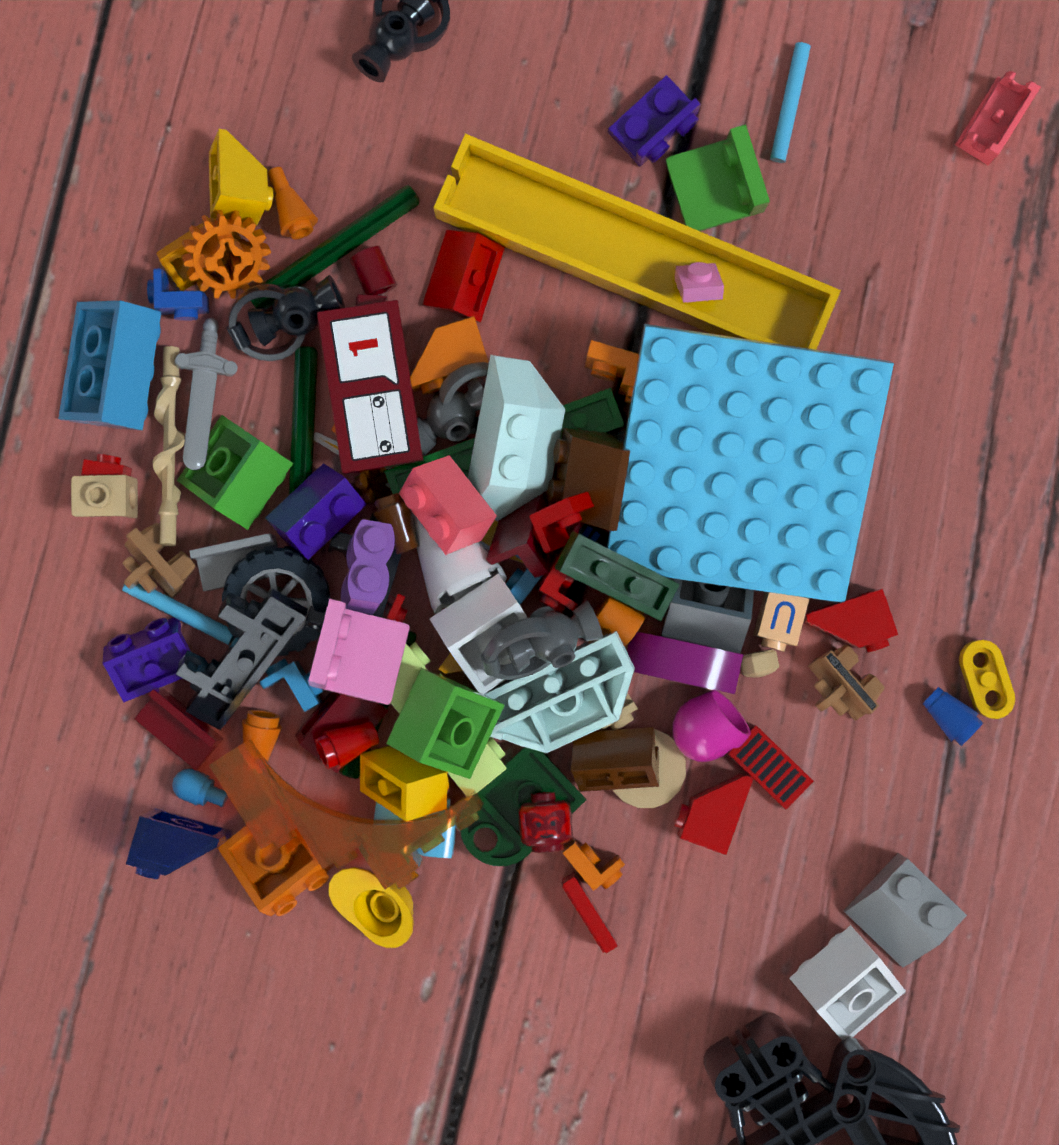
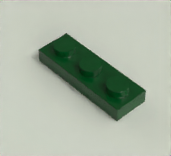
[554,531,680,621]

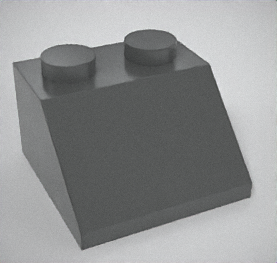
[661,578,754,654]

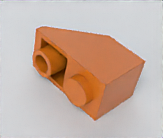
[411,316,489,395]

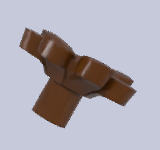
[351,469,393,504]

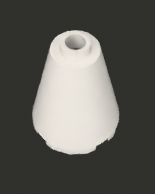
[413,515,507,614]

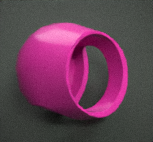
[672,690,751,762]

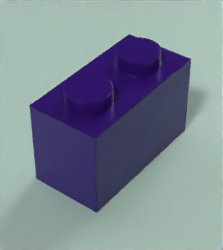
[265,463,367,560]

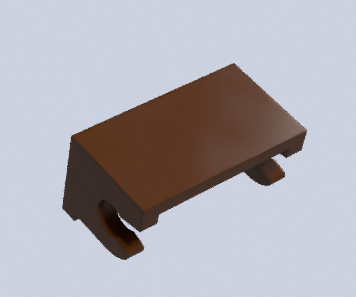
[571,727,659,792]

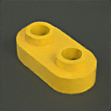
[959,640,1015,719]

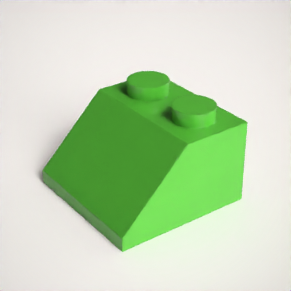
[177,415,293,530]
[386,668,505,779]

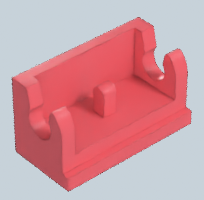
[955,71,1041,165]

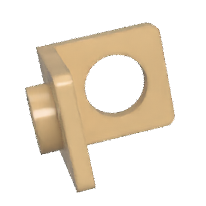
[71,475,138,518]

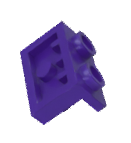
[608,75,701,167]
[102,617,191,703]

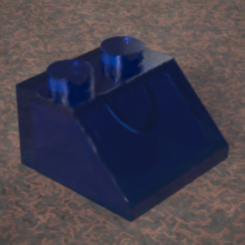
[126,808,232,879]

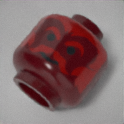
[518,792,573,853]

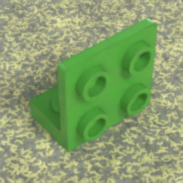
[666,124,770,232]

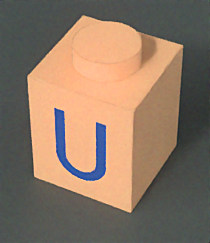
[753,592,809,652]

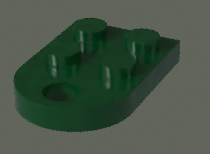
[460,747,587,866]

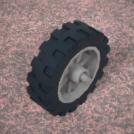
[222,545,330,656]

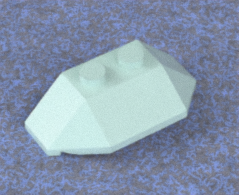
[468,355,565,520]
[484,631,635,753]

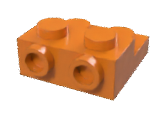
[585,340,639,404]
[217,798,334,917]

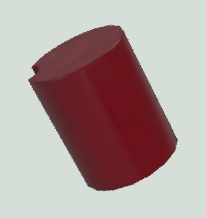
[349,245,397,295]

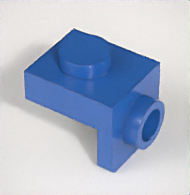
[147,268,209,321]

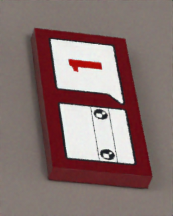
[317,300,424,474]

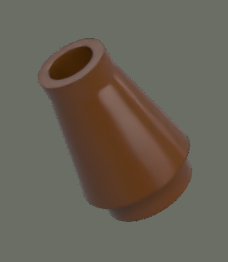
[373,493,419,555]

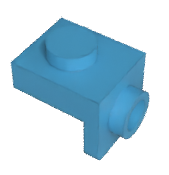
[259,659,324,712]

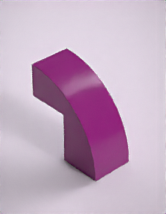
[627,632,743,694]

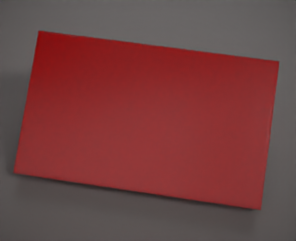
[422,230,505,323]

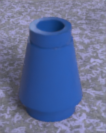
[922,687,984,746]

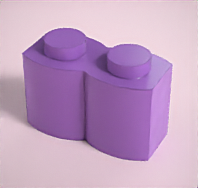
[341,519,395,615]

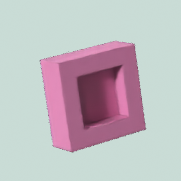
[675,262,724,303]

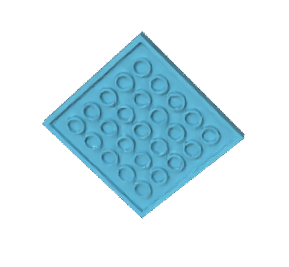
[607,324,894,603]

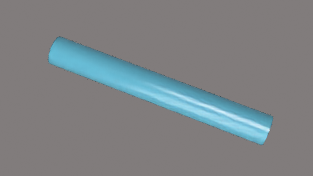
[770,42,811,163]
[122,584,234,645]

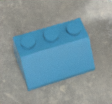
[58,301,161,430]

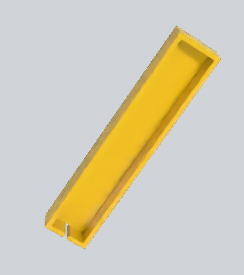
[434,133,841,350]

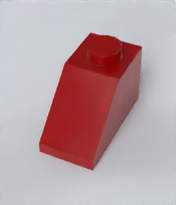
[803,589,899,653]
[674,773,754,855]

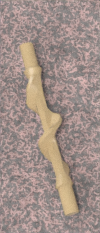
[152,346,185,546]

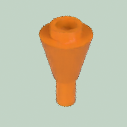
[267,167,318,240]

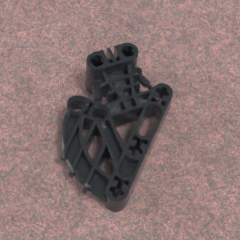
[703,1013,960,1145]

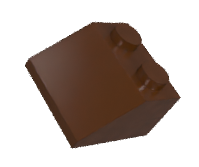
[547,428,630,531]

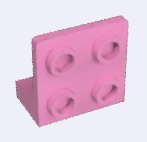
[308,599,410,705]

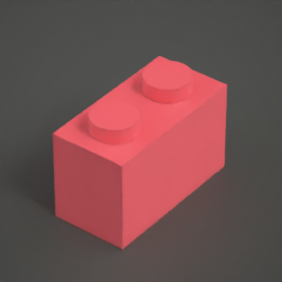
[399,455,497,555]

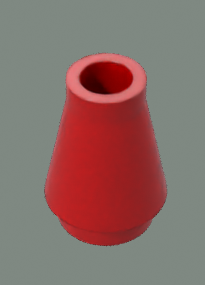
[315,721,379,769]

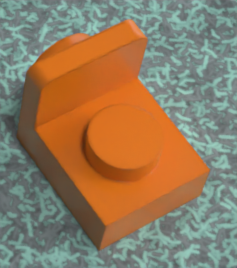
[562,839,625,891]

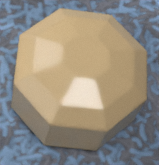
[740,649,779,678]

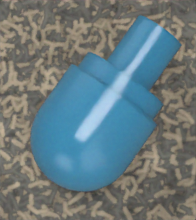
[172,769,229,807]

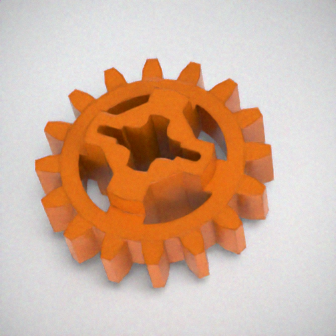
[181,210,271,299]

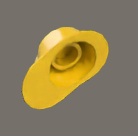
[329,867,414,948]

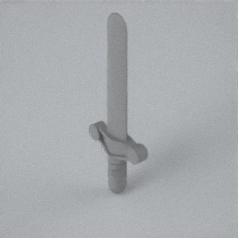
[174,318,238,470]

